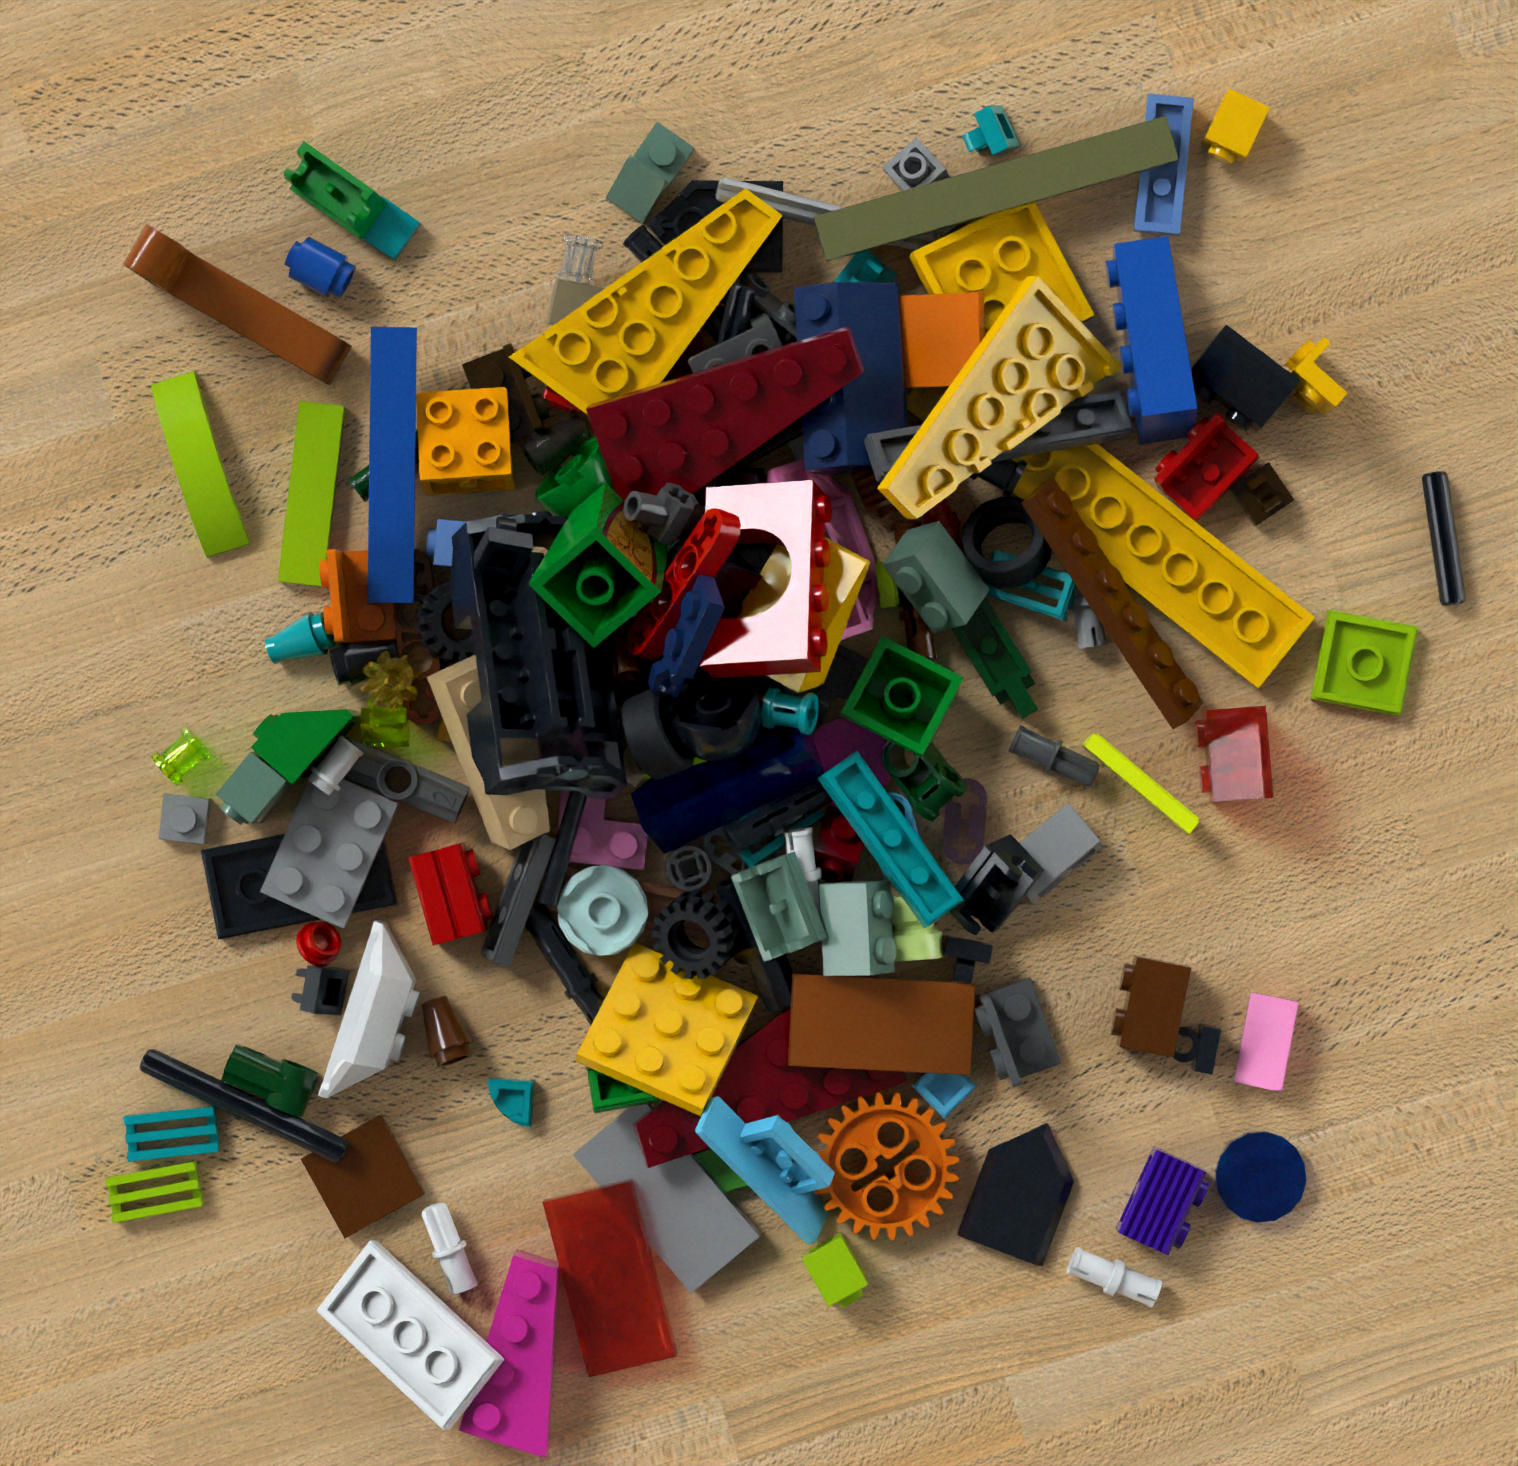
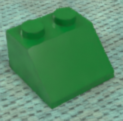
[840,636,964,757]
[251,709,362,784]

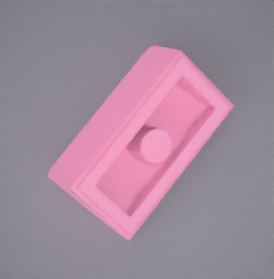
[1234,992,1298,1092]

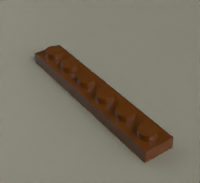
[1021,478,1204,729]

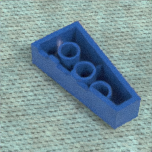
[1105,236,1198,445]

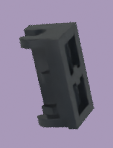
[949,834,1044,935]

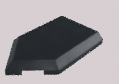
[647,180,783,273]
[957,1123,1074,1266]

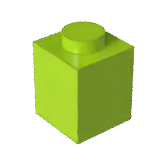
[802,1232,868,1308]

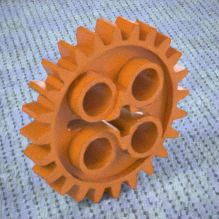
[814,1091,960,1240]

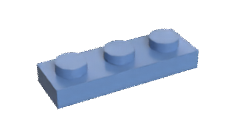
[1133,93,1194,236]

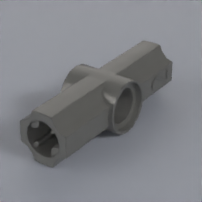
[343,735,470,824]

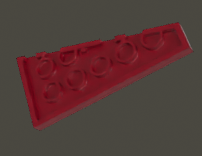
[586,326,864,501]
[633,975,907,1168]

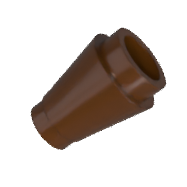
[421,996,472,1067]

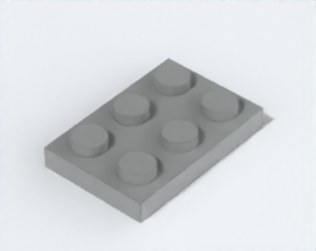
[260,766,400,929]

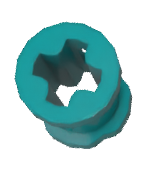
[761,687,819,735]

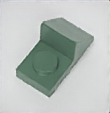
[606,122,695,224]

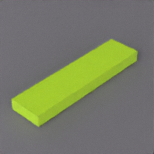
[278,401,346,587]

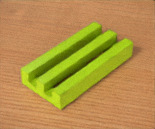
[105,1160,204,1223]

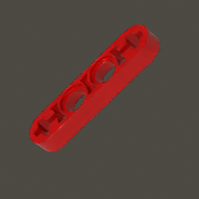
[626,508,741,661]

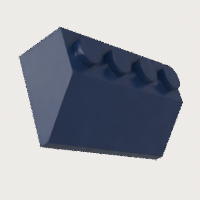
[794,282,908,476]

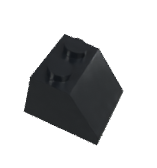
[1191,325,1300,431]

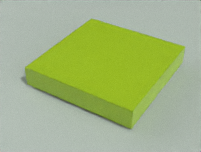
[1310,610,1418,716]

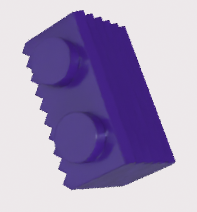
[1116,1146,1210,1255]

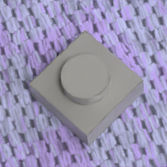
[159,794,211,844]

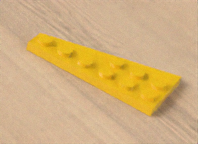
[509,188,783,415]
[877,276,1122,519]

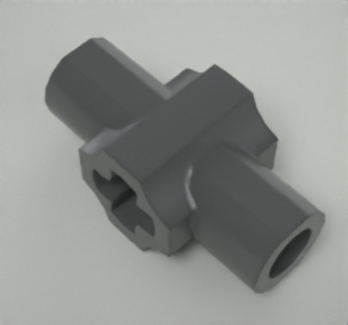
[623,483,705,545]

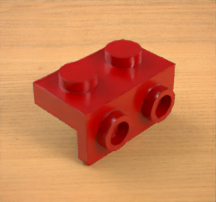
[1154,413,1260,523]

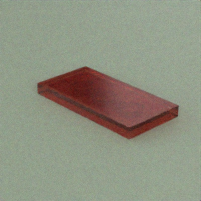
[542,1179,678,1377]

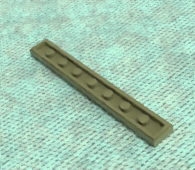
[813,116,1179,262]

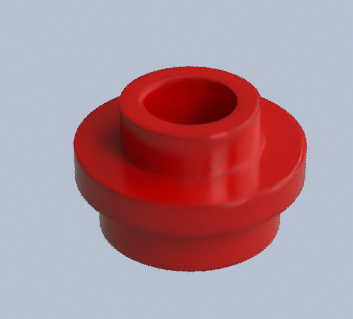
[296,922,341,967]

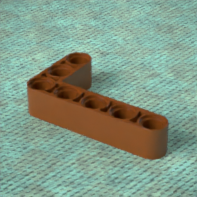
[123,224,352,385]

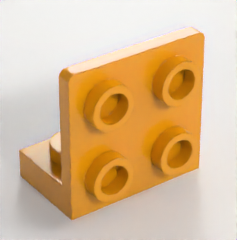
[416,387,516,496]

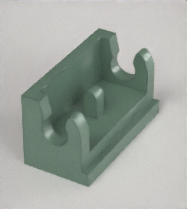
[731,851,827,962]

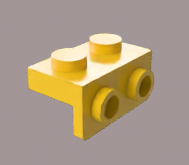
[1284,336,1348,416]

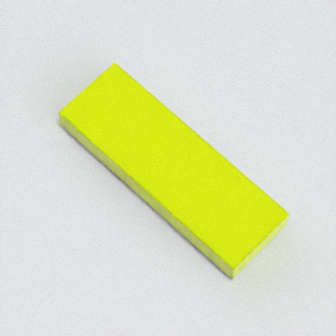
[1081,733,1200,834]

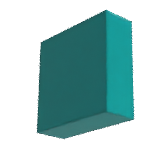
[363,196,421,261]

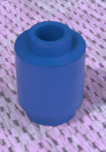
[284,237,356,298]

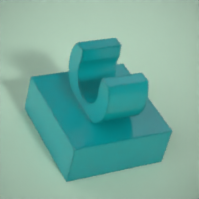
[962,105,1021,155]
[833,250,898,283]

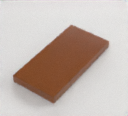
[788,974,975,1075]

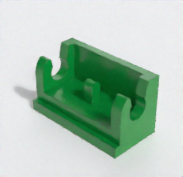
[284,141,388,240]

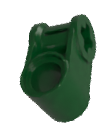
[881,741,967,821]

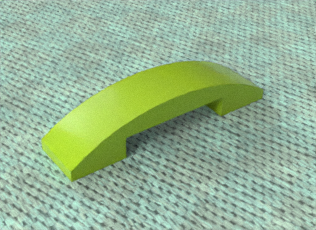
[151,371,250,558]

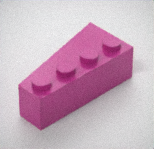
[458,1249,560,1458]

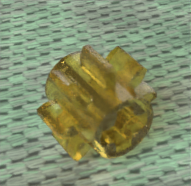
[360,651,420,711]

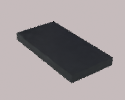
[201,834,398,939]

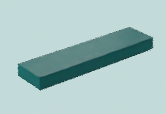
[818,751,964,928]

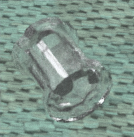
[555,233,604,286]

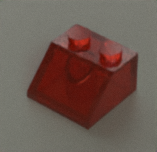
[1195,705,1274,802]

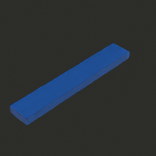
[368,327,417,603]

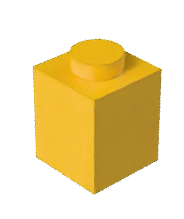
[1201,88,1270,165]

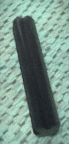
[1422,471,1466,606]

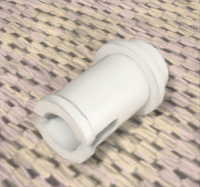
[308,735,364,796]

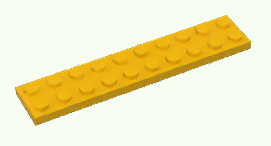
[906,387,1315,689]

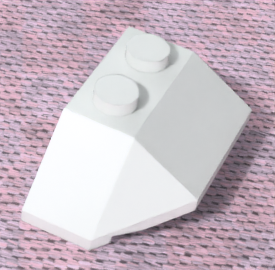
[318,920,420,1099]

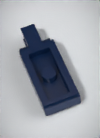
[648,575,725,697]

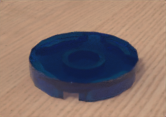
[1214,1130,1307,1223]

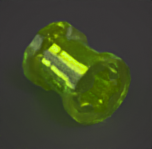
[151,726,212,786]

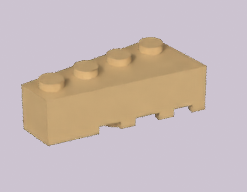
[427,655,550,850]

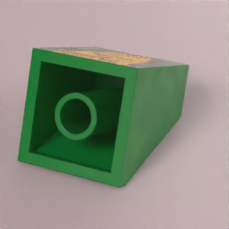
[529,482,669,648]

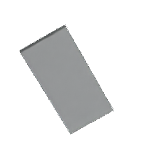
[573,1103,762,1293]

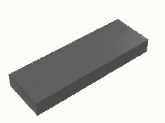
[481,833,556,967]

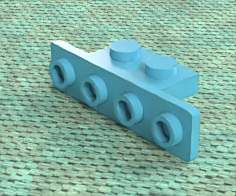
[695,1096,835,1244]

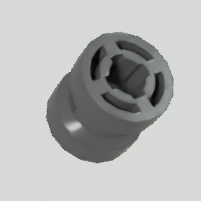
[664,845,712,891]

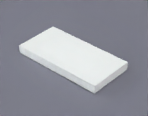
[316,1240,504,1430]

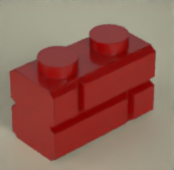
[408,842,493,946]

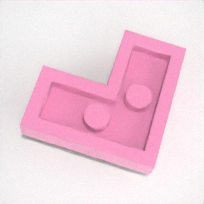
[556,790,650,870]

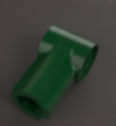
[221,1044,320,1117]

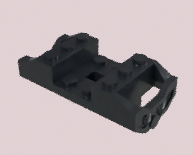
[450,511,628,799]

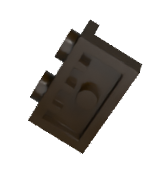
[462,343,550,444]

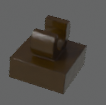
[1230,463,1294,526]

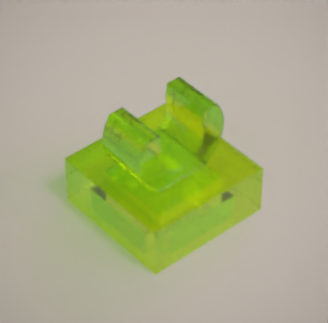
[360,695,410,747]

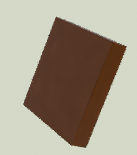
[301,1114,425,1239]

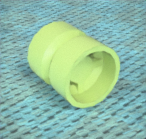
[892,895,944,962]

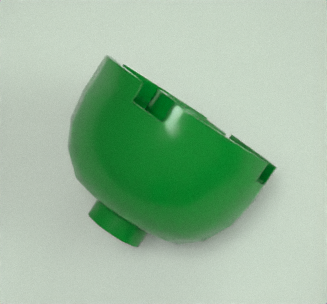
[535,436,614,518]

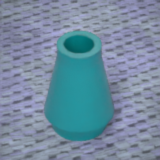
[265,612,336,664]

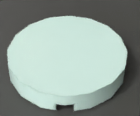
[557,865,649,956]

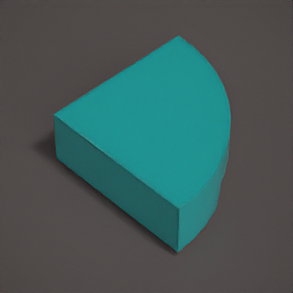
[488,1078,535,1127]

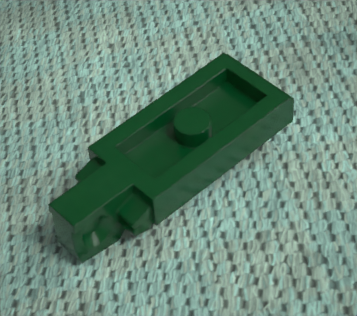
[951,597,1038,719]

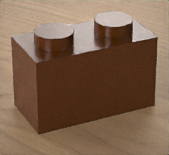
[1111,955,1191,1058]

